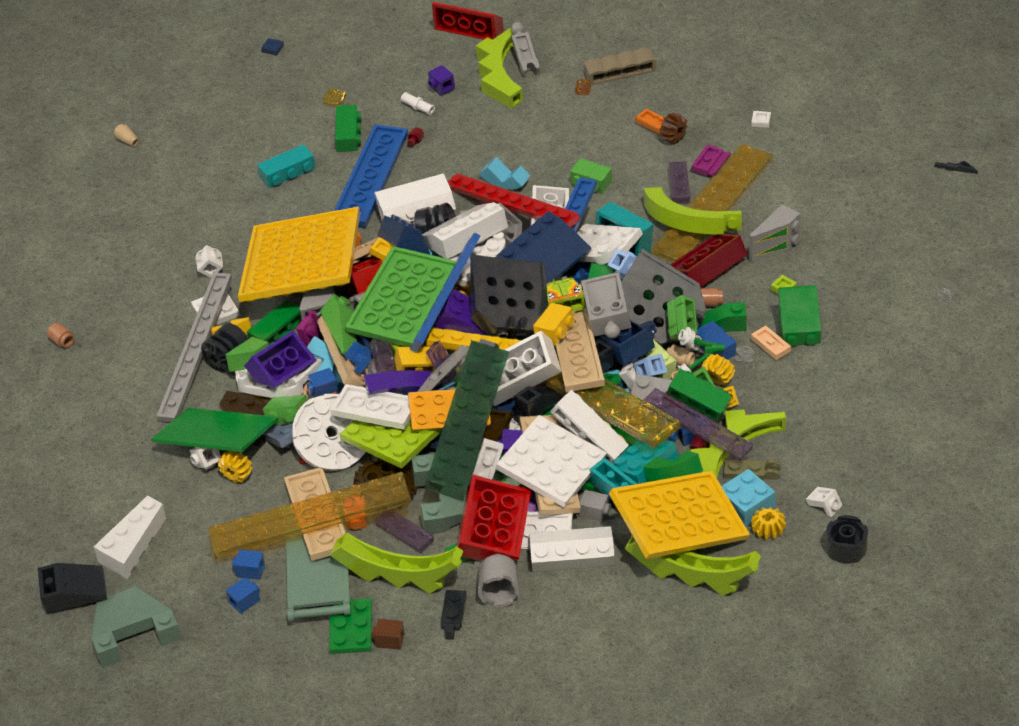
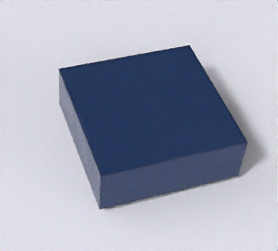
[261,38,284,56]

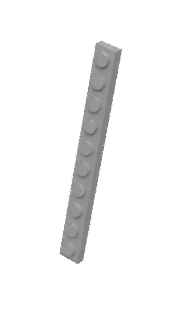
[157,272,232,422]

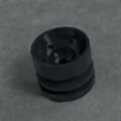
[414,203,456,234]
[201,323,249,373]

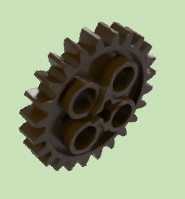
[353,458,418,510]

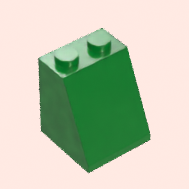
[778,285,821,346]

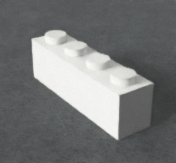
[551,390,629,463]

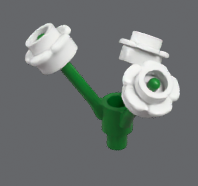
[677,327,725,372]

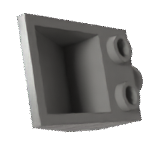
[581,272,632,339]

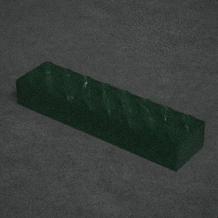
[424,340,509,501]

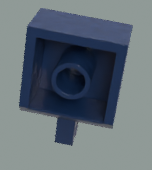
[598,320,657,366]

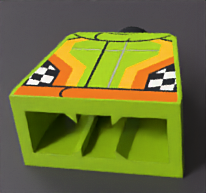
[547,276,586,312]

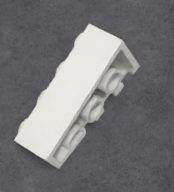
[94,496,166,579]

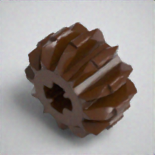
[659,113,688,144]

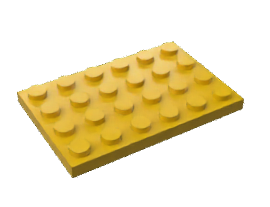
[609,471,750,559]

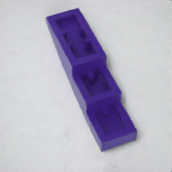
[364,370,443,395]

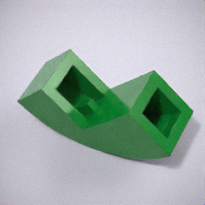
[643,451,703,482]

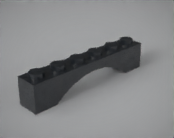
[514,339,614,417]

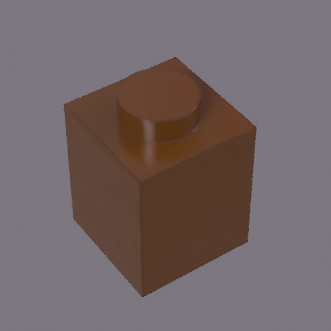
[372,619,405,650]

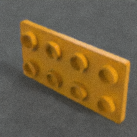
[408,388,491,431]

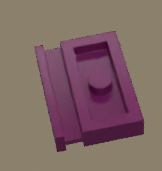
[691,144,731,179]
[296,311,324,347]

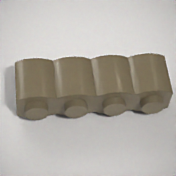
[584,48,656,85]

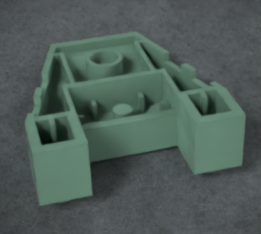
[411,454,471,535]
[92,587,181,668]

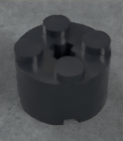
[826,515,868,563]

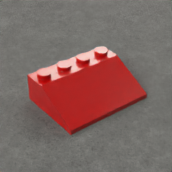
[456,475,531,560]

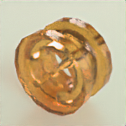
[575,78,591,95]

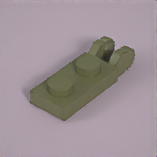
[724,459,781,480]

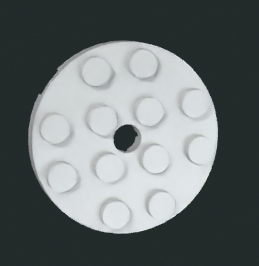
[292,394,366,471]

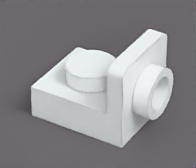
[806,487,842,517]

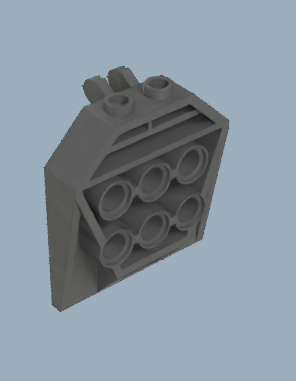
[621,249,706,348]

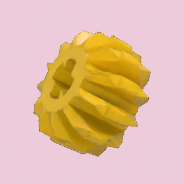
[701,354,735,385]
[218,451,253,483]
[751,506,786,541]

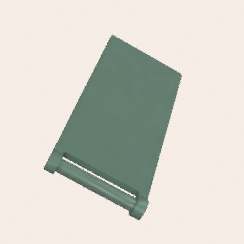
[285,500,351,621]

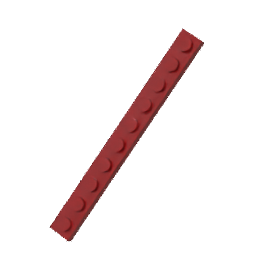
[448,173,580,227]

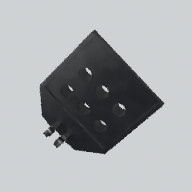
[470,253,549,341]

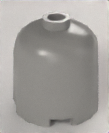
[478,554,519,607]

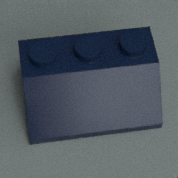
[377,214,430,255]

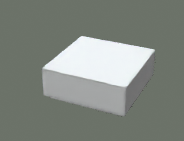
[752,111,771,128]

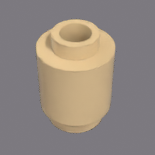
[667,345,695,367]

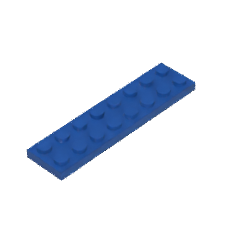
[334,124,408,227]

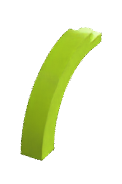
[644,187,742,234]

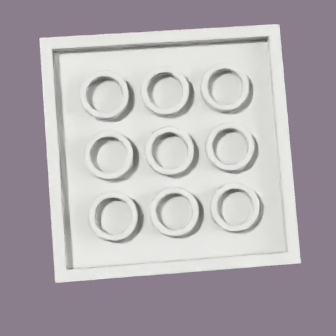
[496,415,607,507]

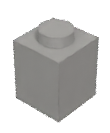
[579,490,611,522]

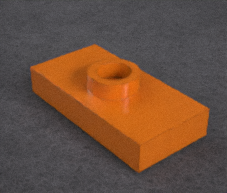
[635,109,664,134]

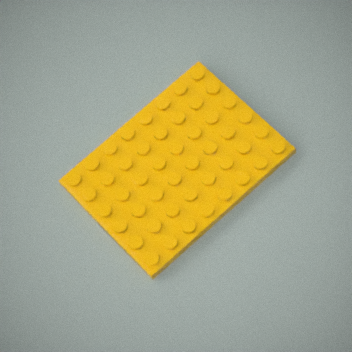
[238,207,360,302]

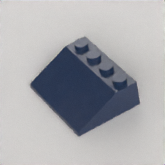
[496,211,592,284]

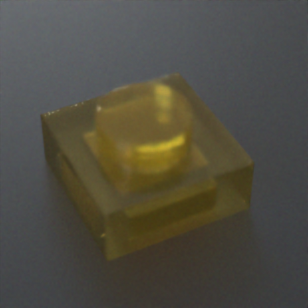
[323,88,346,106]

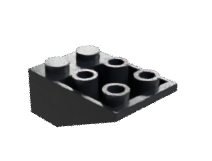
[37,563,107,614]

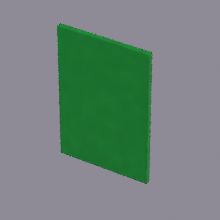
[151,408,278,452]

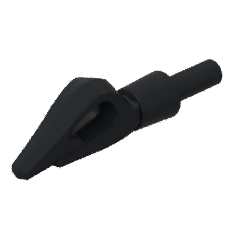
[935,161,978,174]

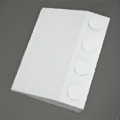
[422,202,508,259]

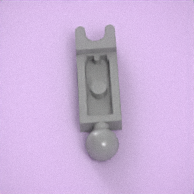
[511,22,540,78]

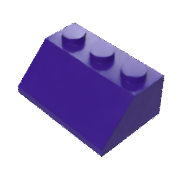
[244,330,316,388]

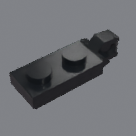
[441,590,467,640]

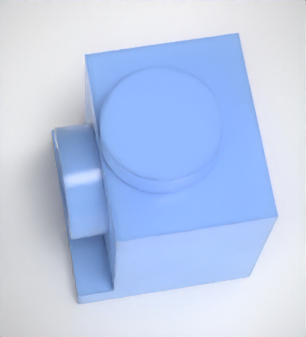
[634,354,667,377]

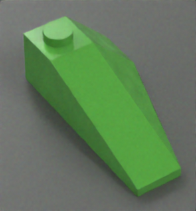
[320,294,357,355]

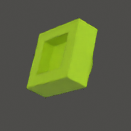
[771,275,797,294]

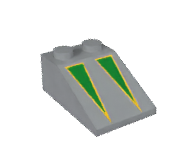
[749,204,801,263]

